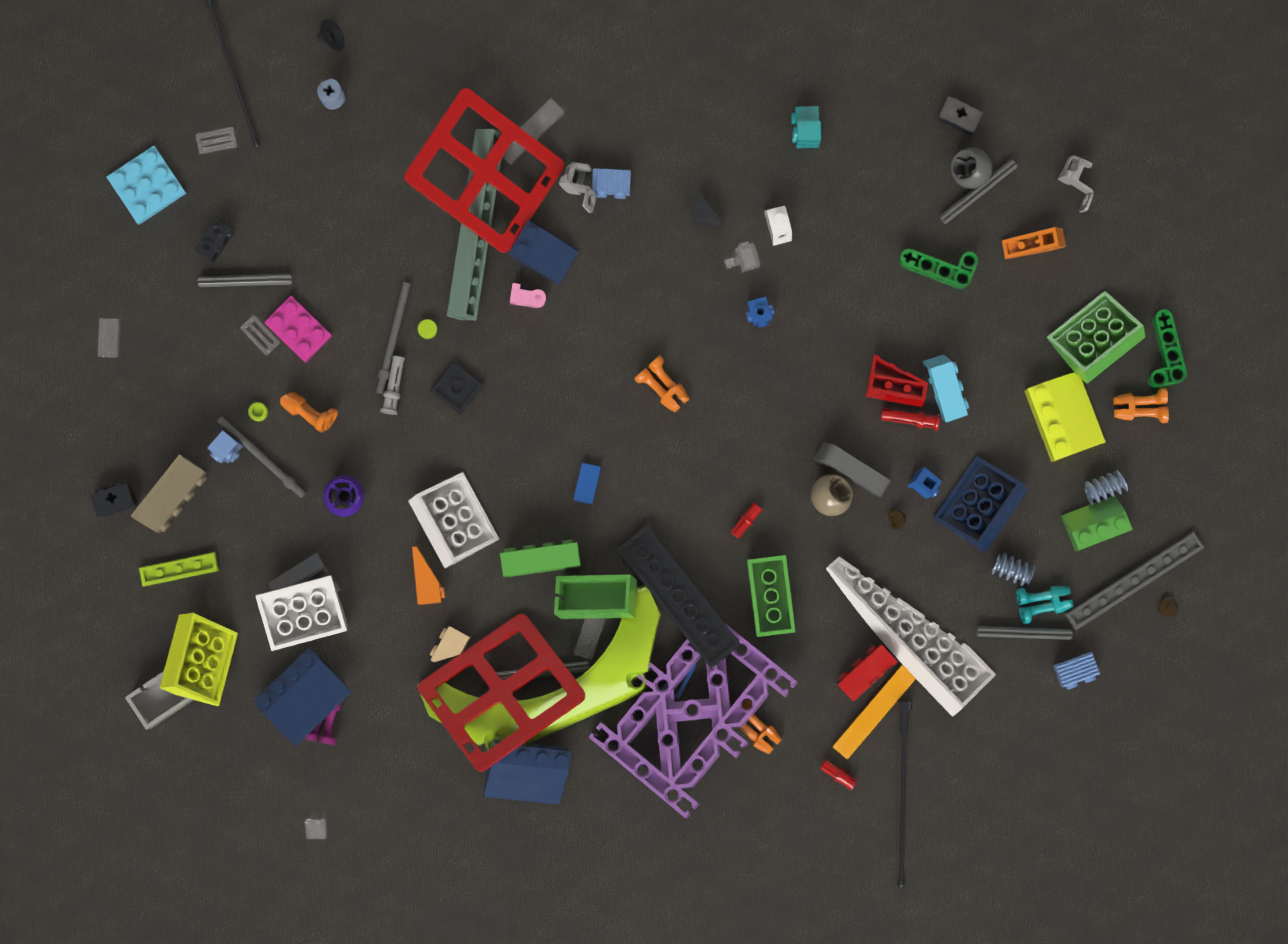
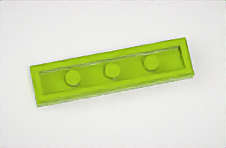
[139,552,219,587]

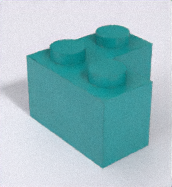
[791,106,821,148]

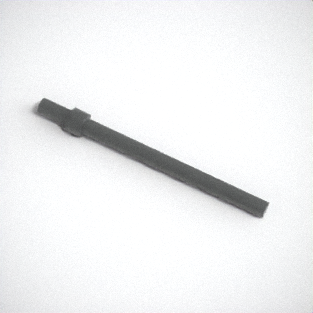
[376,282,411,394]
[217,416,306,498]

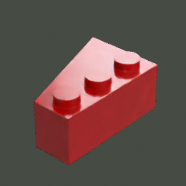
[865,354,928,407]

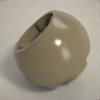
[811,474,853,516]

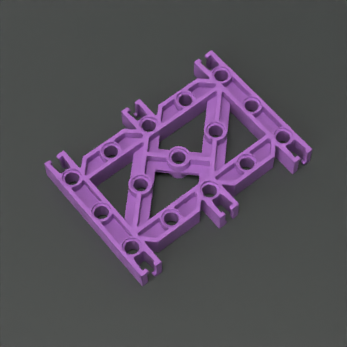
[589,624,797,819]

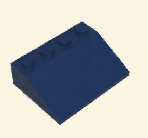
[933,456,1028,553]
[253,647,352,746]
[483,739,571,805]

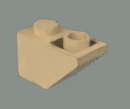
[430,626,471,662]

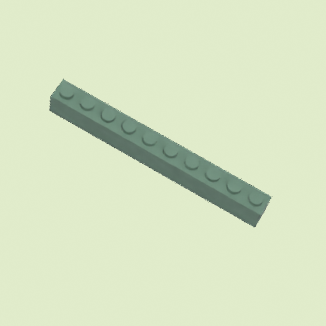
[447,129,501,321]

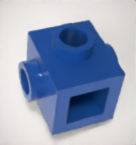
[746,297,774,328]

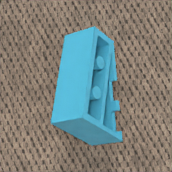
[922,354,969,422]

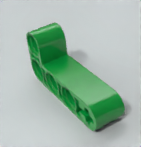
[899,249,978,289]
[1147,309,1187,388]

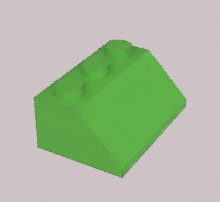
[1061,496,1133,551]

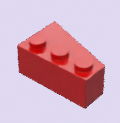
[837,645,898,701]

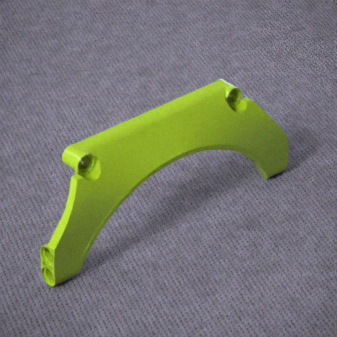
[417,584,661,750]

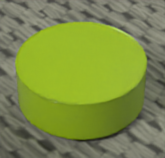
[418,319,437,339]
[248,402,268,422]

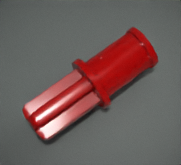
[731,503,762,538]
[820,760,857,790]

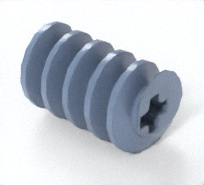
[317,79,345,110]
[1085,470,1128,506]
[992,552,1036,586]

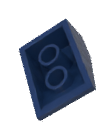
[509,221,578,285]

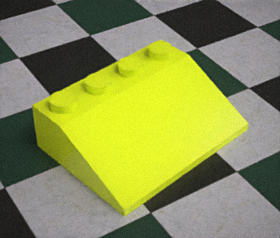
[1024,372,1105,462]
[160,613,238,706]

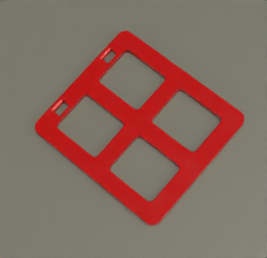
[404,88,564,253]
[418,614,586,772]

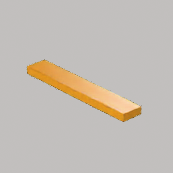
[832,664,916,759]

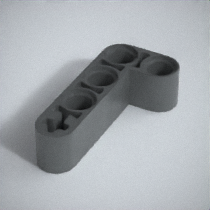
[813,442,890,498]

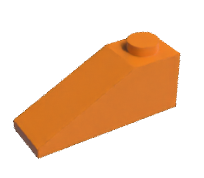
[1002,227,1066,259]
[412,547,445,605]

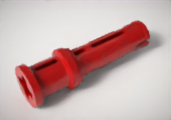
[881,408,940,431]

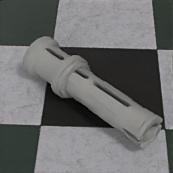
[380,356,405,415]

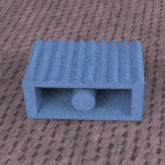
[592,168,631,199]
[1053,652,1100,690]

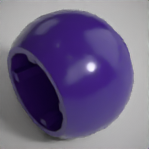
[323,475,365,517]

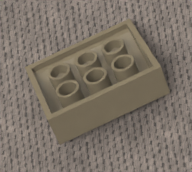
[131,454,207,533]

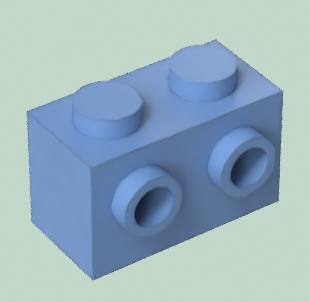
[208,430,243,463]

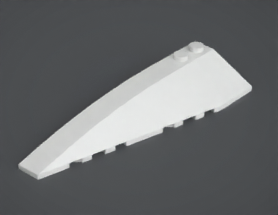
[826,557,996,717]

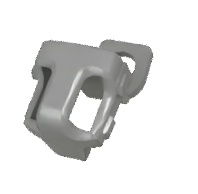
[1058,155,1094,213]
[559,162,596,213]

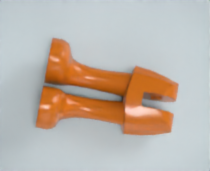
[634,355,690,412]
[1113,387,1169,423]
[280,392,338,433]
[737,699,782,754]

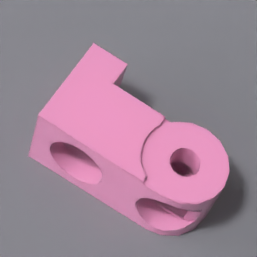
[510,283,546,308]

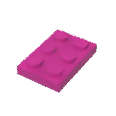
[264,296,332,363]

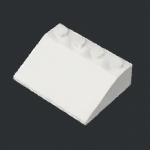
[408,472,499,568]
[256,575,348,651]

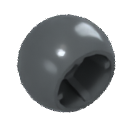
[951,147,993,189]

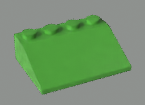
[1047,291,1145,384]

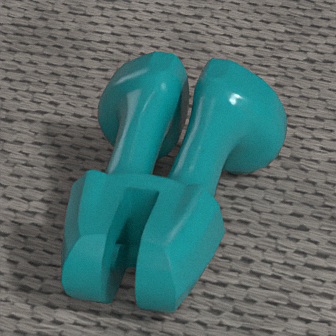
[1016,586,1074,624]

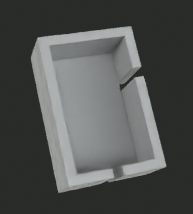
[125,671,193,730]

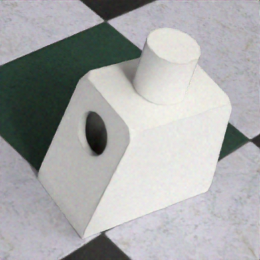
[764,206,792,246]

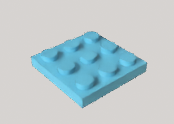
[107,146,186,225]

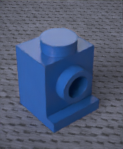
[907,467,942,499]

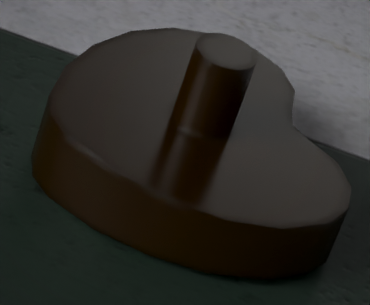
[889,510,906,530]
[1158,597,1178,617]

